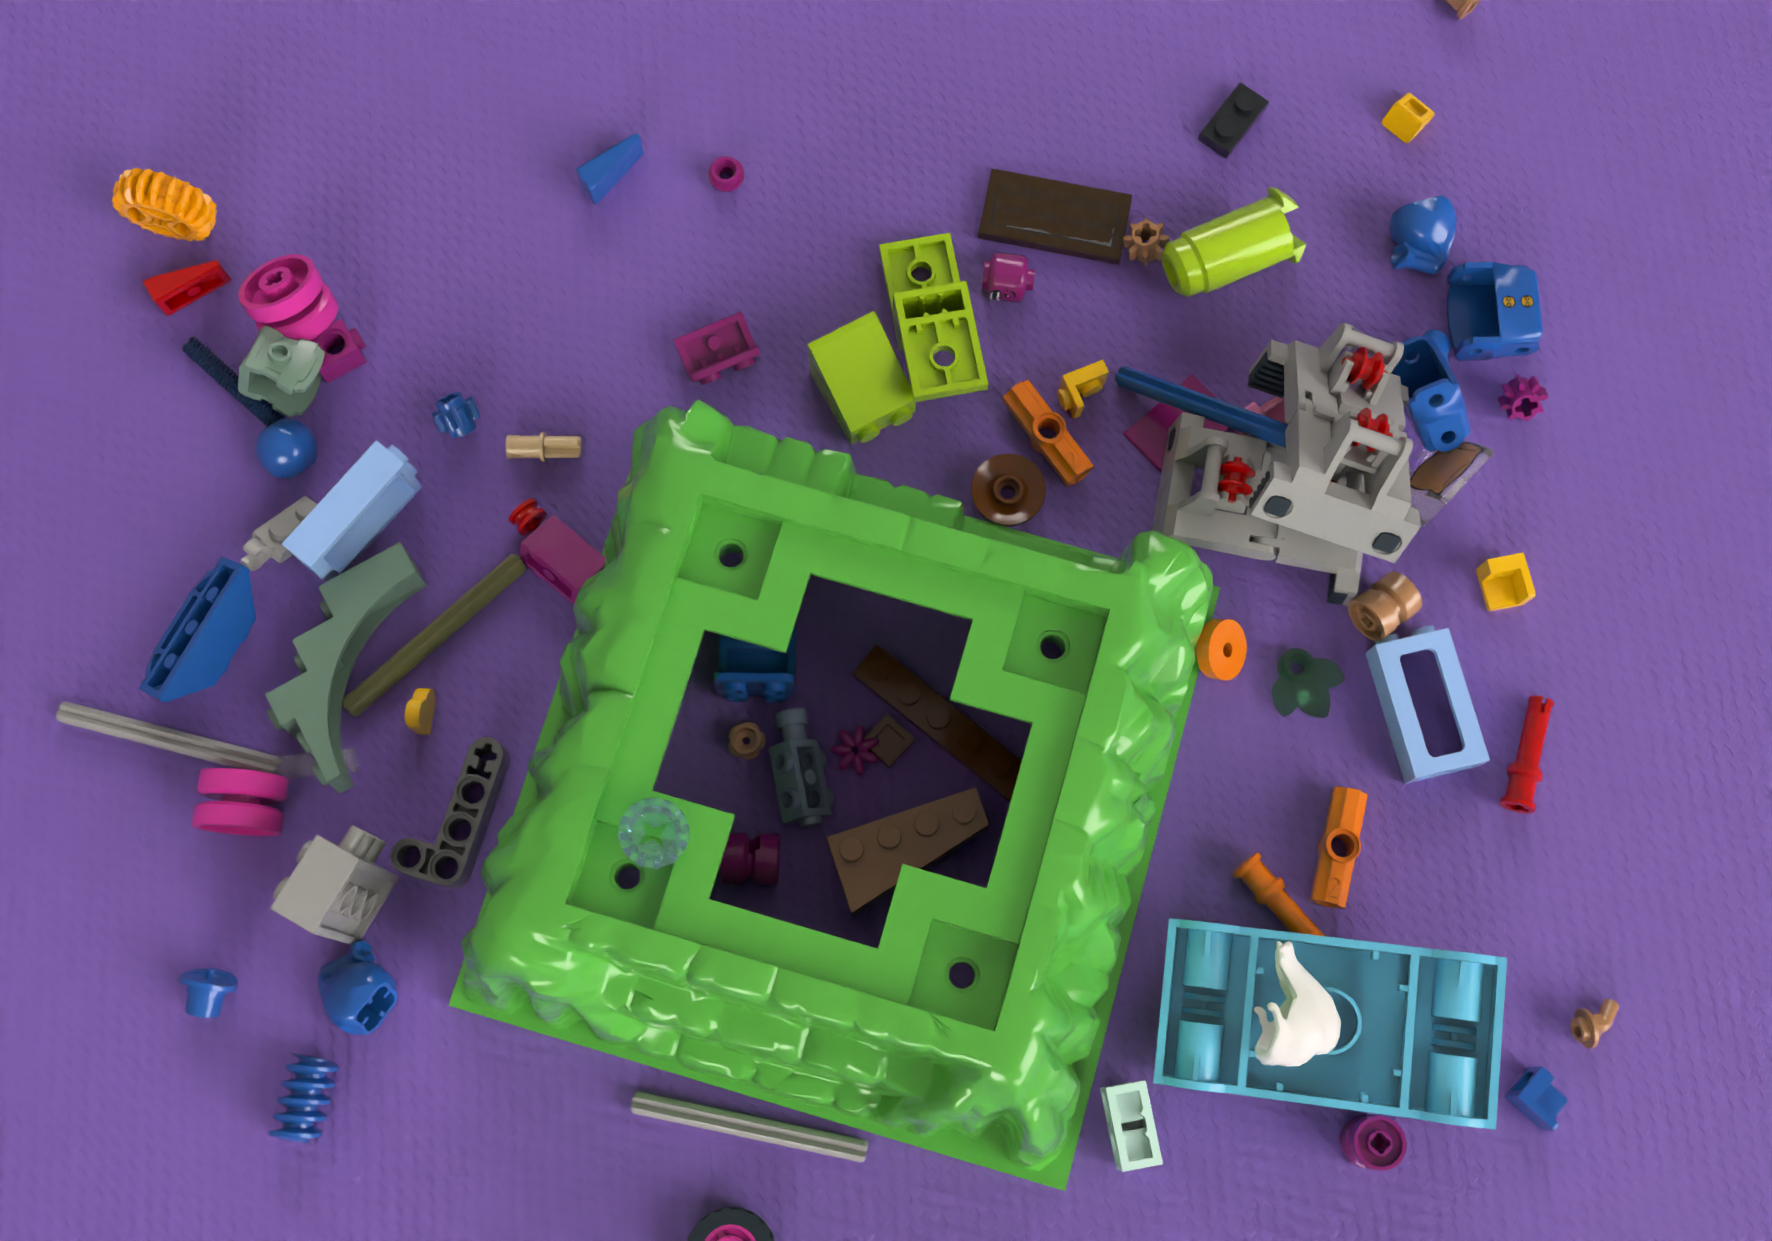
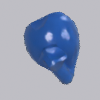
[1389,195,1457,275]
[318,939,398,1035]

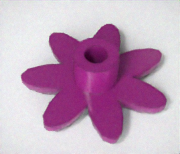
[830,725,879,776]

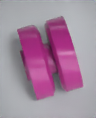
[238,254,339,341]
[191,768,289,836]

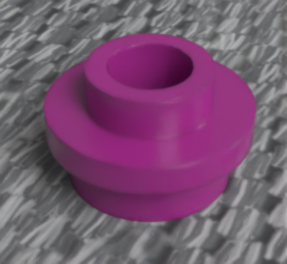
[708,156,744,192]

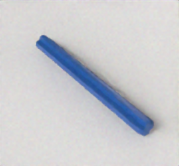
[1115,366,1288,448]

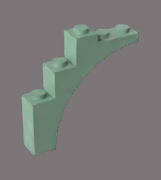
[265,542,427,793]

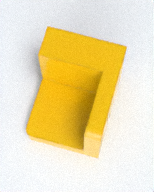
[1475,552,1536,611]

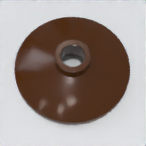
[971,453,1046,526]

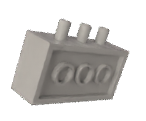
[270,825,400,945]

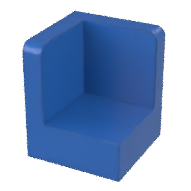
[1504,1066,1568,1131]

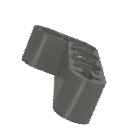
[390,737,510,889]

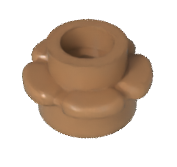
[728,722,766,760]

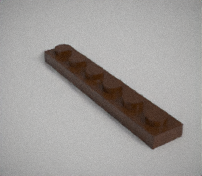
[852,644,1022,803]

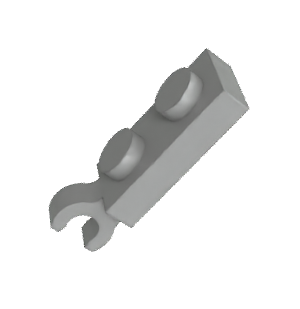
[240,496,317,571]

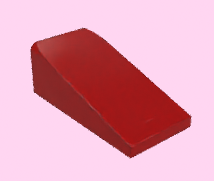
[142,260,232,316]

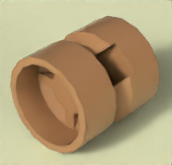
[1348,571,1422,642]

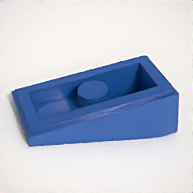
[576,133,644,205]

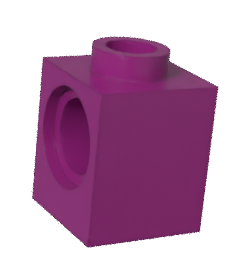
[310,319,367,383]

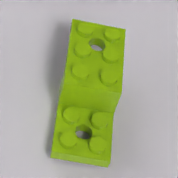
[879,233,989,402]

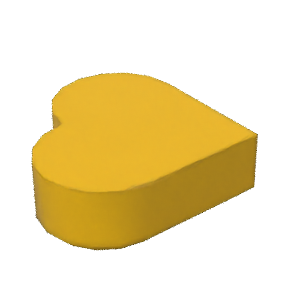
[404,688,435,735]

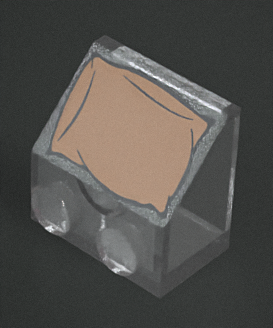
[1409,440,1494,527]

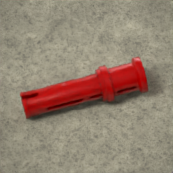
[1499,696,1554,814]

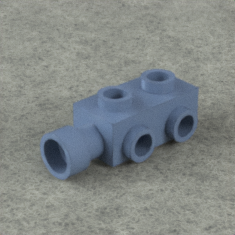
[768,708,834,828]

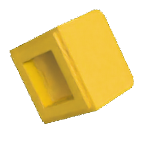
[1381,93,1435,143]

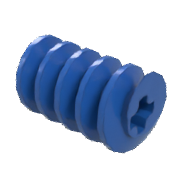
[268,1053,339,1143]

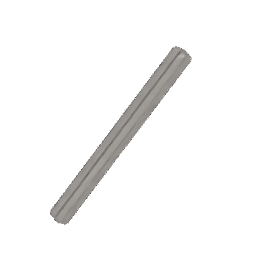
[56,701,282,775]
[631,1092,868,1162]

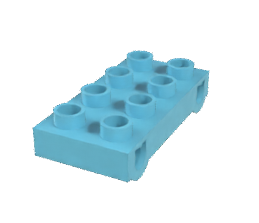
[1153,918,1507,1130]

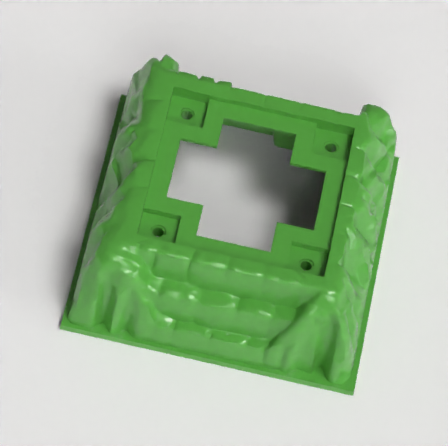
[448,399,1220,1191]

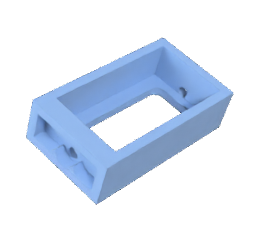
[282,440,422,582]
[1365,626,1490,784]

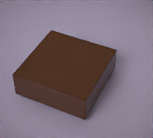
[864,713,916,769]

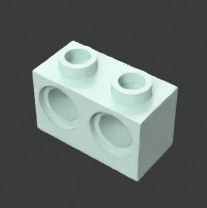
[1100,1080,1163,1172]

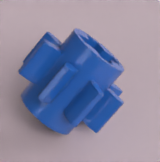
[432,392,480,438]

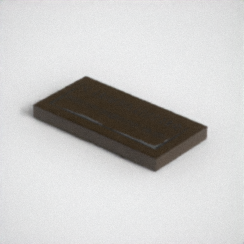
[978,168,1132,265]

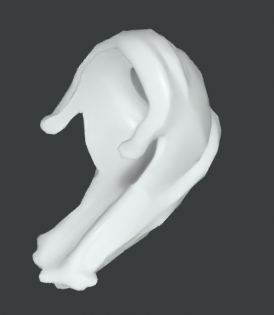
[1254,941,1341,1067]

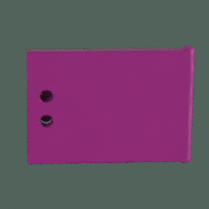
[1123,374,1230,473]

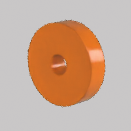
[1196,619,1247,681]

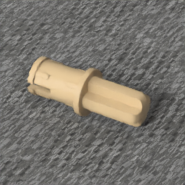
[506,432,582,462]

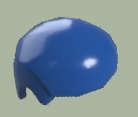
[255,418,317,479]

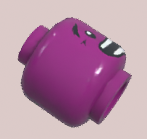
[981,252,1035,303]

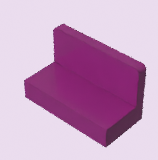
[520,516,606,605]

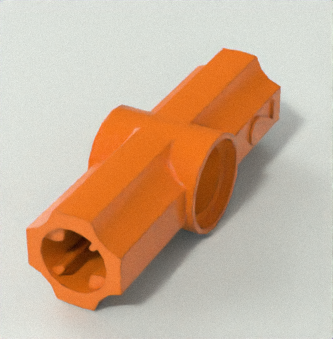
[1002,380,1094,487]
[1309,786,1368,909]

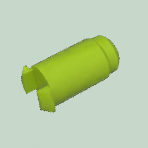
[1161,187,1306,298]

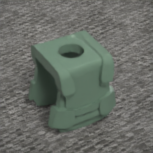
[238,326,325,418]

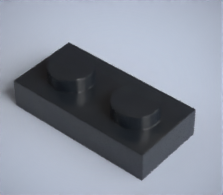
[1198,82,1269,159]

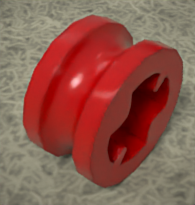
[508,498,547,535]

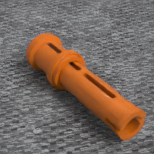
[1231,851,1325,936]

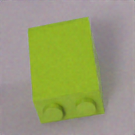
[807,311,916,445]

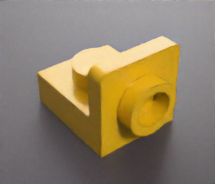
[1057,359,1109,419]

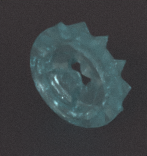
[618,798,689,869]

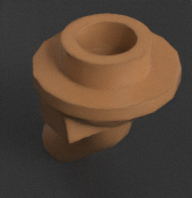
[1570,999,1619,1049]

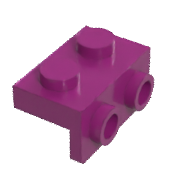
[673,311,761,385]

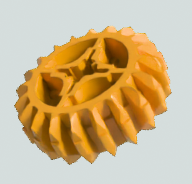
[111,168,217,242]

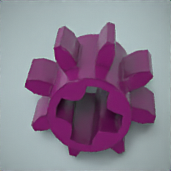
[1497,374,1548,422]

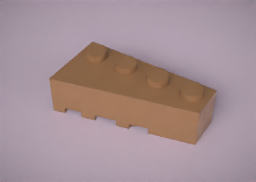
[826,787,989,917]

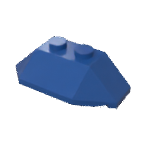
[139,556,256,703]

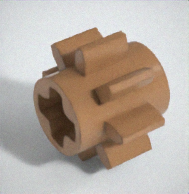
[1123,217,1169,266]

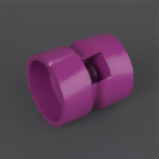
[721,832,780,885]
[1340,1115,1407,1171]

